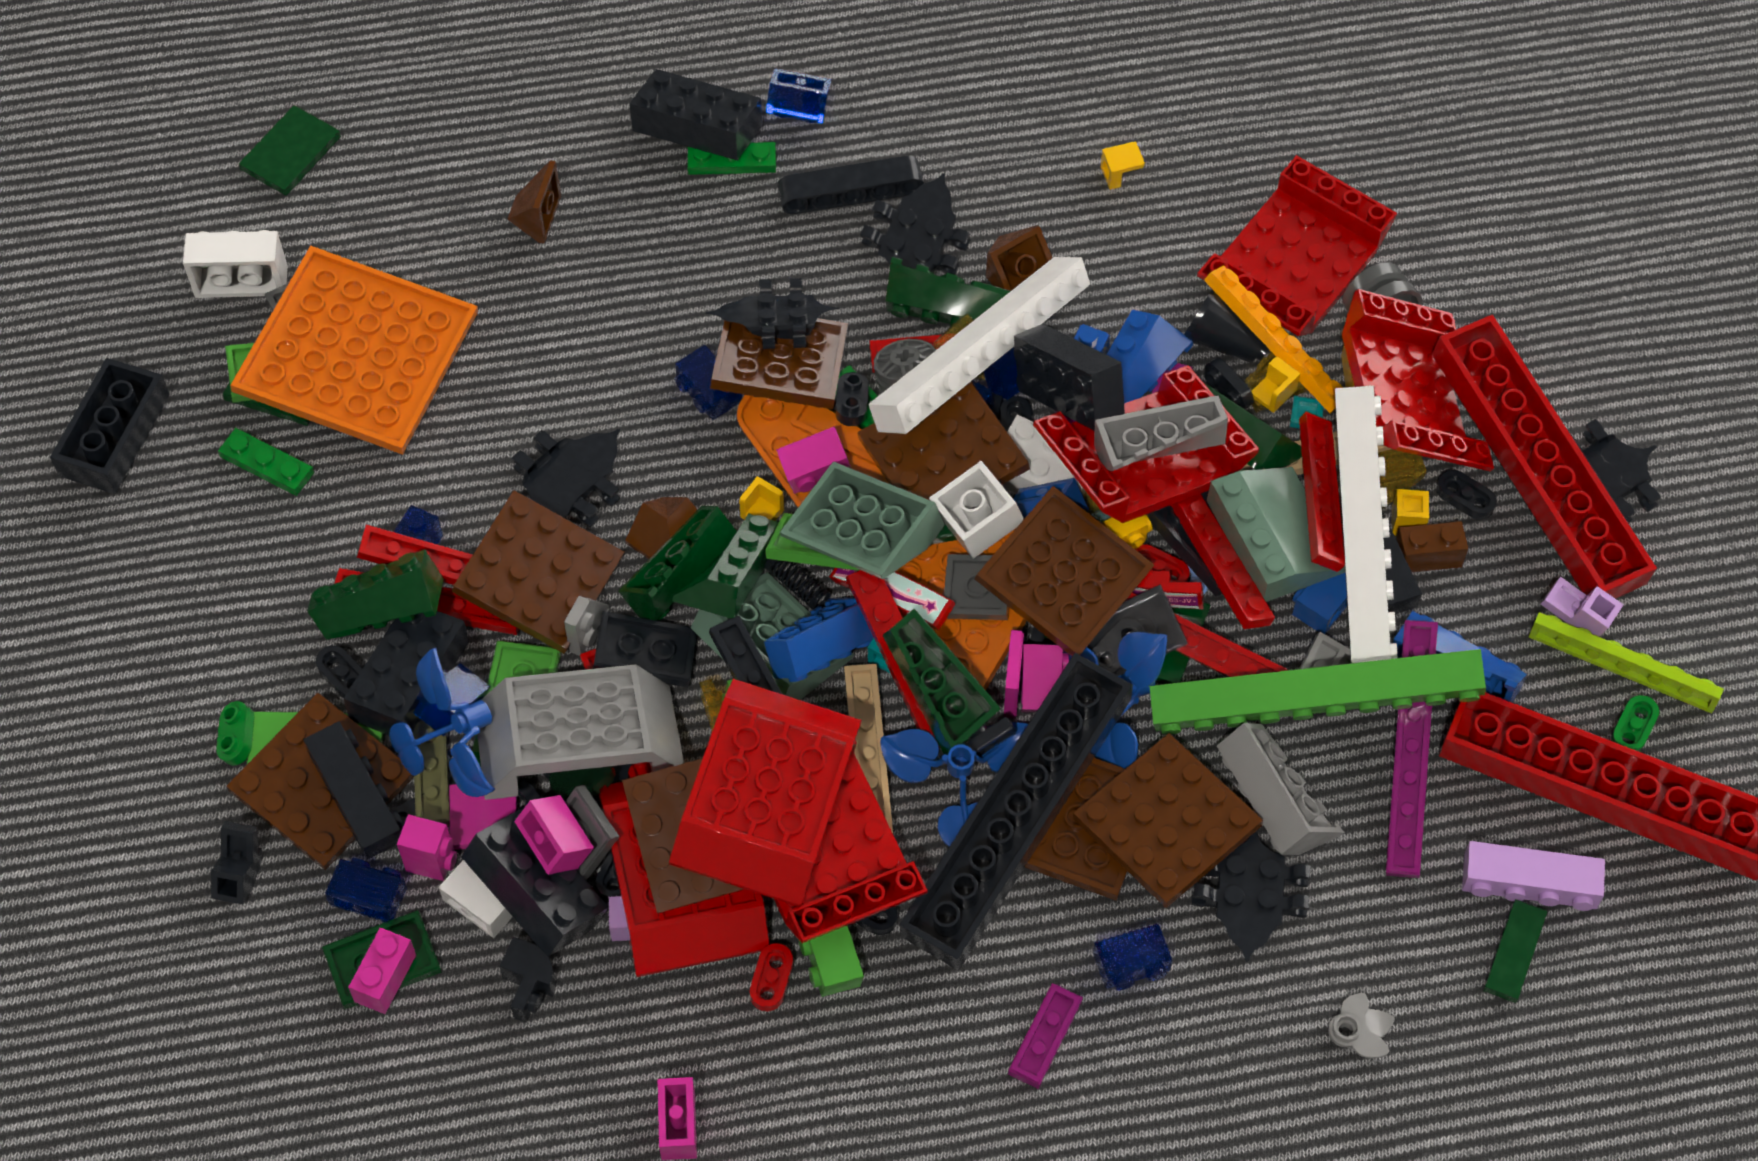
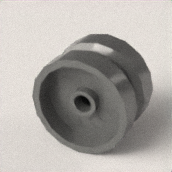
[1343,262,1423,312]

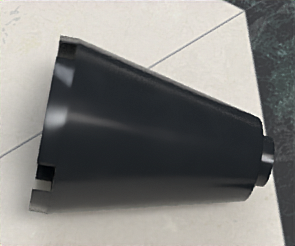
[1184,289,1268,363]

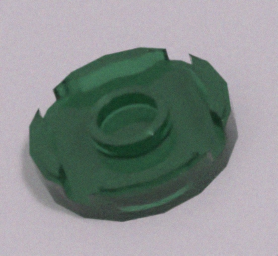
[549,766,616,801]

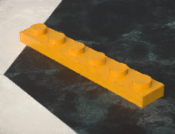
[1204,265,1343,413]

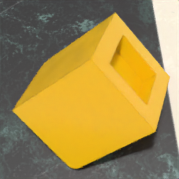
[1100,141,1145,190]
[1251,356,1301,413]
[739,476,784,521]
[1392,489,1429,536]

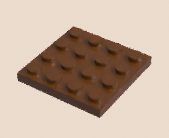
[710,318,848,409]
[857,382,1030,500]
[974,486,1154,657]
[452,490,624,654]
[226,693,414,871]
[1073,733,1263,908]
[622,758,745,914]
[1025,758,1128,901]

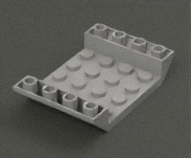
[477,664,684,800]

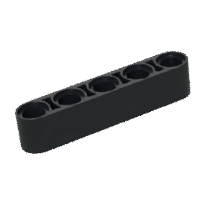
[777,156,924,214]

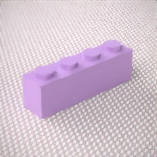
[1462,841,1605,911]

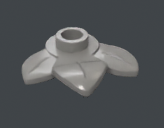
[1328,993,1395,1058]

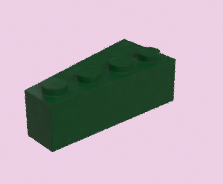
[883,609,1001,755]

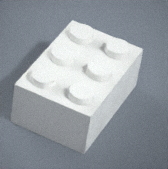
[183,230,288,298]
[1002,415,1086,497]

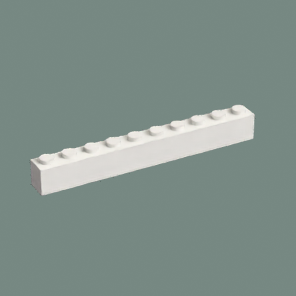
[868,257,1090,434]
[1335,386,1398,663]

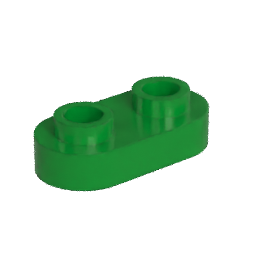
[1611,695,1659,752]
[216,701,254,766]

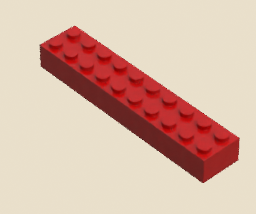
[1432,314,1657,599]
[1439,692,1758,881]

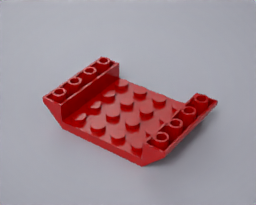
[1197,155,1397,336]
[1342,289,1494,471]
[1033,365,1259,523]
[669,679,862,907]
[774,740,928,943]
[596,782,769,977]

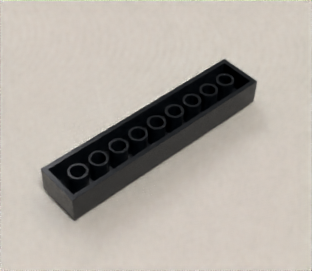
[899,653,1132,971]

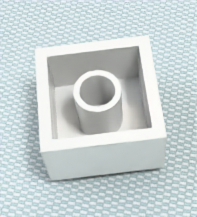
[929,461,1024,559]

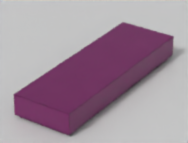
[1008,983,1083,1089]

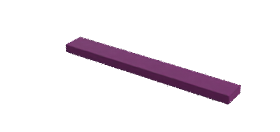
[1386,620,1438,878]

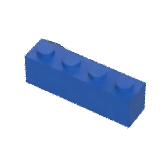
[1107,309,1193,404]
[764,597,874,682]
[1393,611,1527,703]

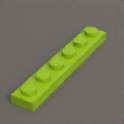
[1529,612,1724,714]

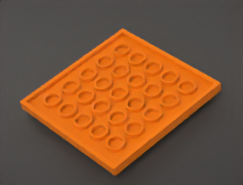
[230,245,478,455]

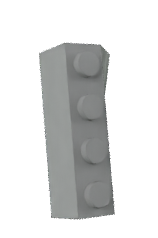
[1094,396,1228,471]
[1217,723,1345,855]

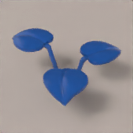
[1063,632,1167,769]
[389,648,495,797]
[880,722,1029,847]

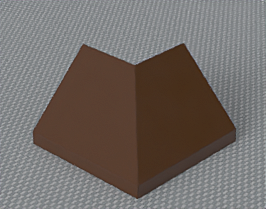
[507,160,561,244]
[986,225,1053,291]
[625,497,697,559]

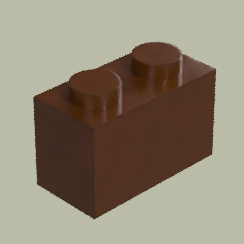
[1396,521,1469,572]

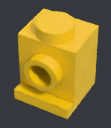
[1102,515,1153,549]

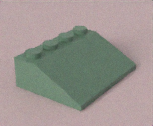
[780,461,945,579]
[1207,467,1346,602]
[691,572,854,700]

